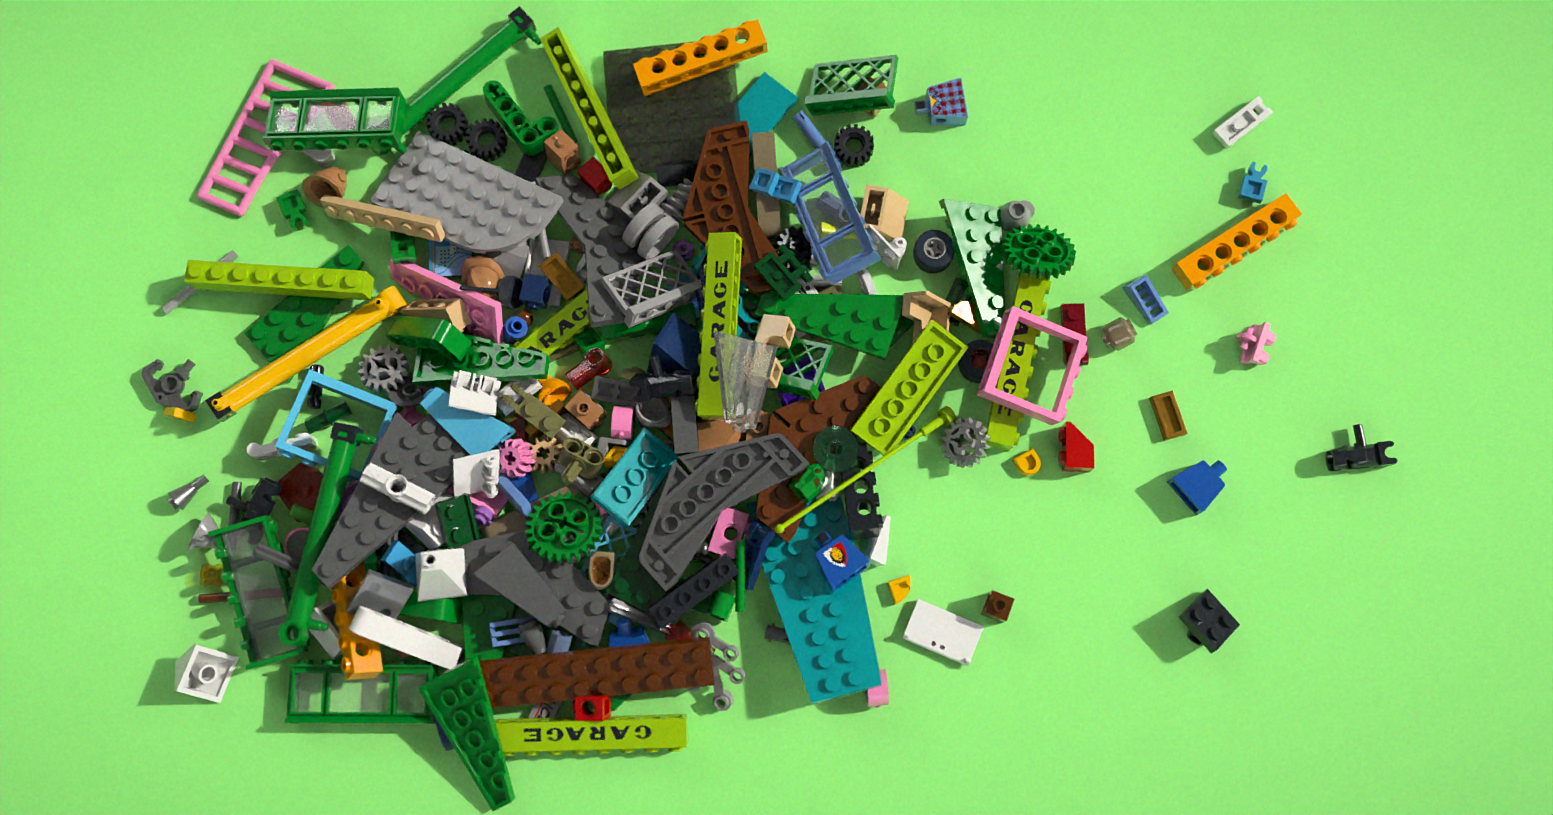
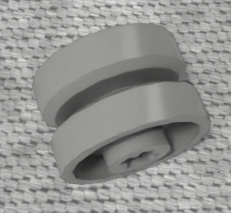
[622,203,679,260]

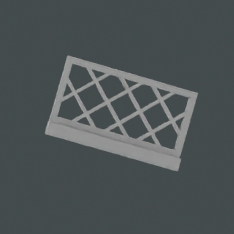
[600,249,706,328]

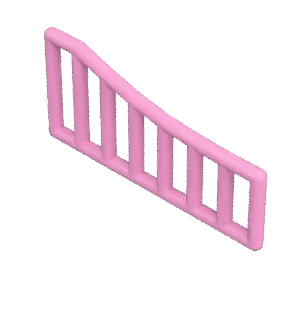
[197,59,335,217]

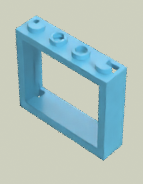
[275,369,398,482]

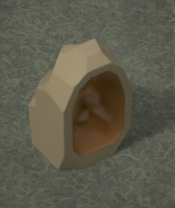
[589,551,615,590]

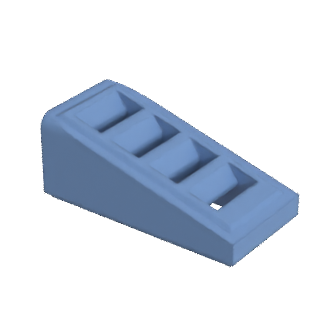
[1122,275,1169,325]

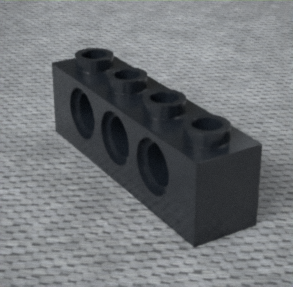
[838,443,883,540]
[644,553,740,629]

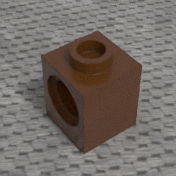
[981,590,1014,623]

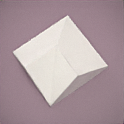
[175,644,239,703]

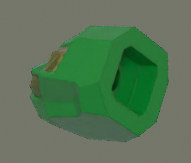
[789,464,825,503]

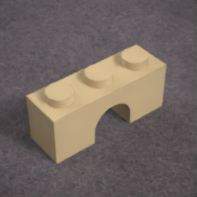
[744,314,796,389]

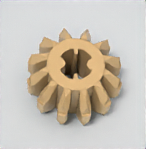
[530,435,562,475]

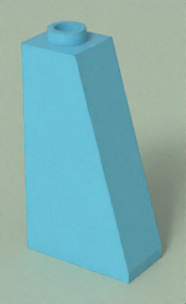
[420,387,516,455]

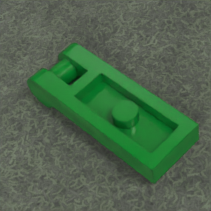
[390,231,417,264]

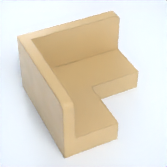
[902,291,951,343]

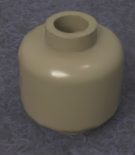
[1101,317,1137,351]

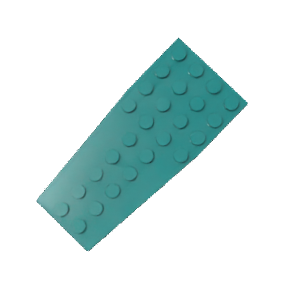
[747,492,882,704]

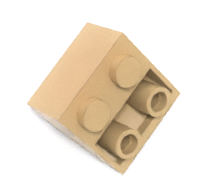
[860,184,909,242]

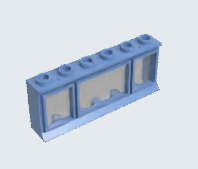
[780,141,881,285]

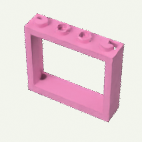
[977,306,1088,425]

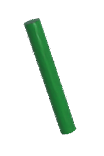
[544,85,578,143]
[735,540,745,612]

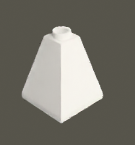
[415,548,467,601]

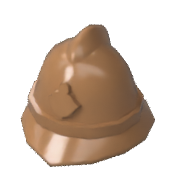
[302,167,347,207]
[461,255,504,299]

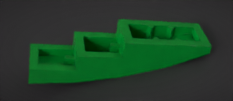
[602,303,697,341]

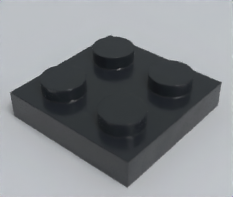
[1179,588,1240,654]

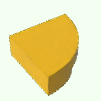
[163,406,197,423]
[603,446,628,467]
[887,575,911,605]

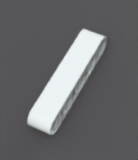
[349,606,465,669]

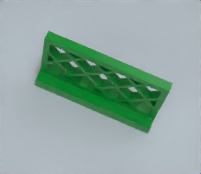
[804,55,899,116]
[734,328,834,401]

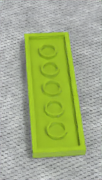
[849,320,968,456]

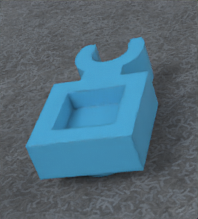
[1238,162,1267,204]

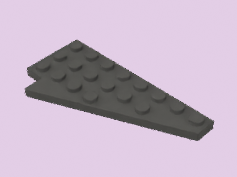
[312,412,470,590]

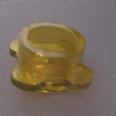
[200,563,224,587]

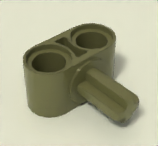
[558,437,605,485]

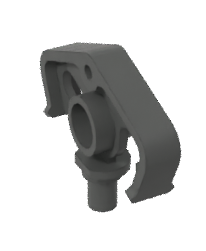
[142,359,203,412]

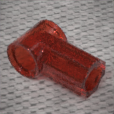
[565,348,613,390]

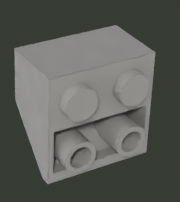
[607,171,668,222]

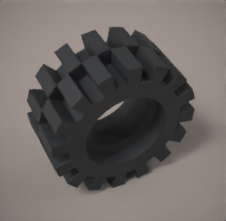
[426,103,469,146]
[465,118,508,162]
[834,124,874,168]

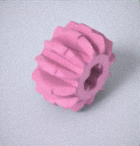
[498,438,536,478]

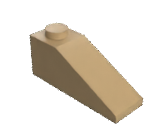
[401,298,472,332]

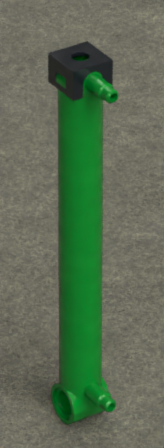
[369,6,542,155]
[278,422,377,646]

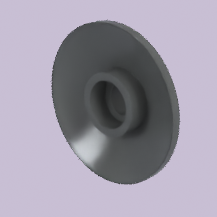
[388,373,434,408]

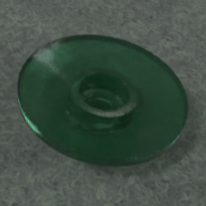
[813,426,858,472]

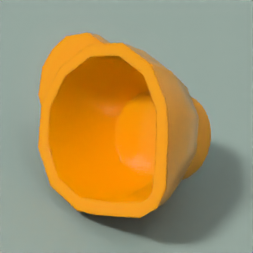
[537,375,572,407]

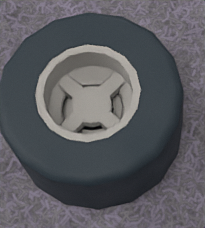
[913,230,955,274]

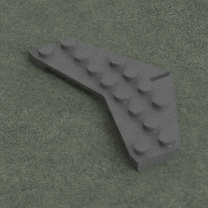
[535,174,643,328]
[639,433,809,592]
[433,529,610,647]

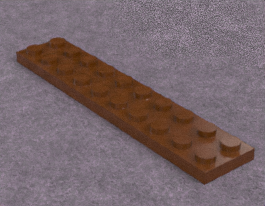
[479,637,715,708]

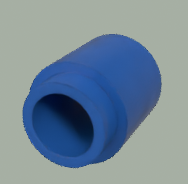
[503,316,528,345]

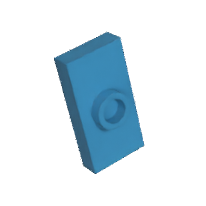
[381,540,417,587]

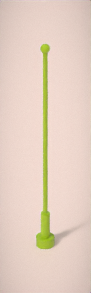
[775,406,956,534]

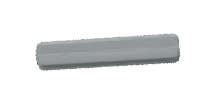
[608,599,674,635]

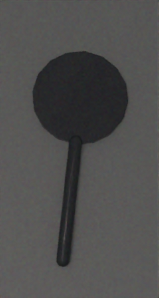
[460,275,523,309]

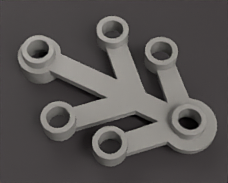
[687,622,745,711]

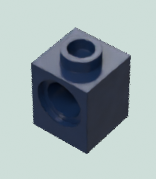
[519,273,553,311]

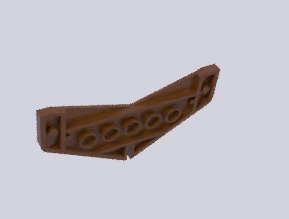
[683,120,791,294]
[755,376,881,543]

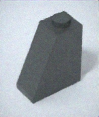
[671,392,699,454]

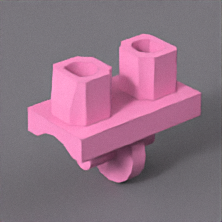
[1236,322,1277,365]

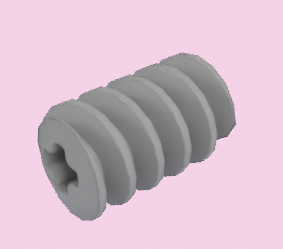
[660,178,693,221]

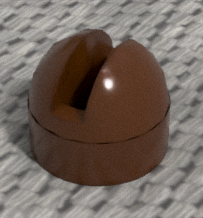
[517,308,533,327]

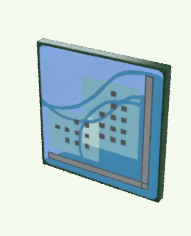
[428,239,474,278]

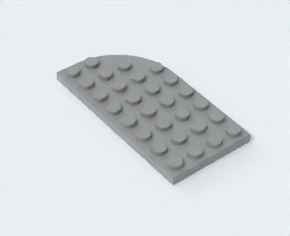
[369,130,564,254]

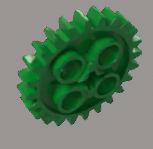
[1001,224,1076,280]
[525,491,603,565]

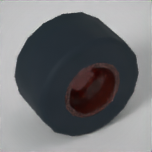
[958,339,994,384]

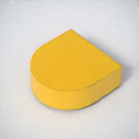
[1012,448,1041,476]

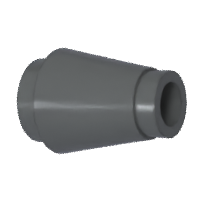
[518,618,547,655]

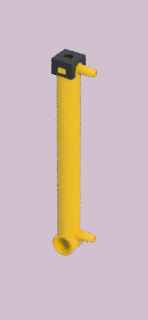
[205,286,407,422]

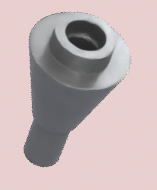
[166,474,209,511]

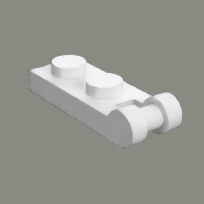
[1212,96,1274,149]
[247,433,319,460]

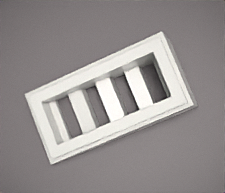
[864,515,891,567]

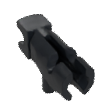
[629,354,698,402]
[1325,424,1397,471]
[226,477,284,545]

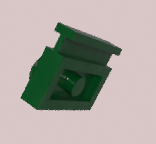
[434,493,480,549]

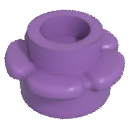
[672,240,694,261]
[473,505,493,527]

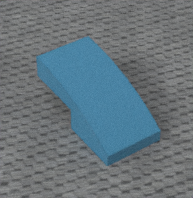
[749,168,802,204]

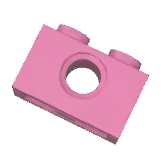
[708,508,752,561]

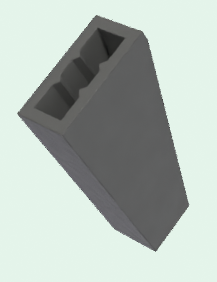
[474,543,569,628]

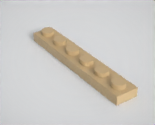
[320,194,445,242]

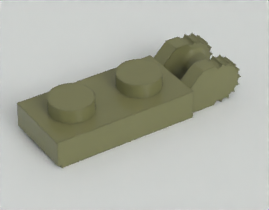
[501,383,566,439]

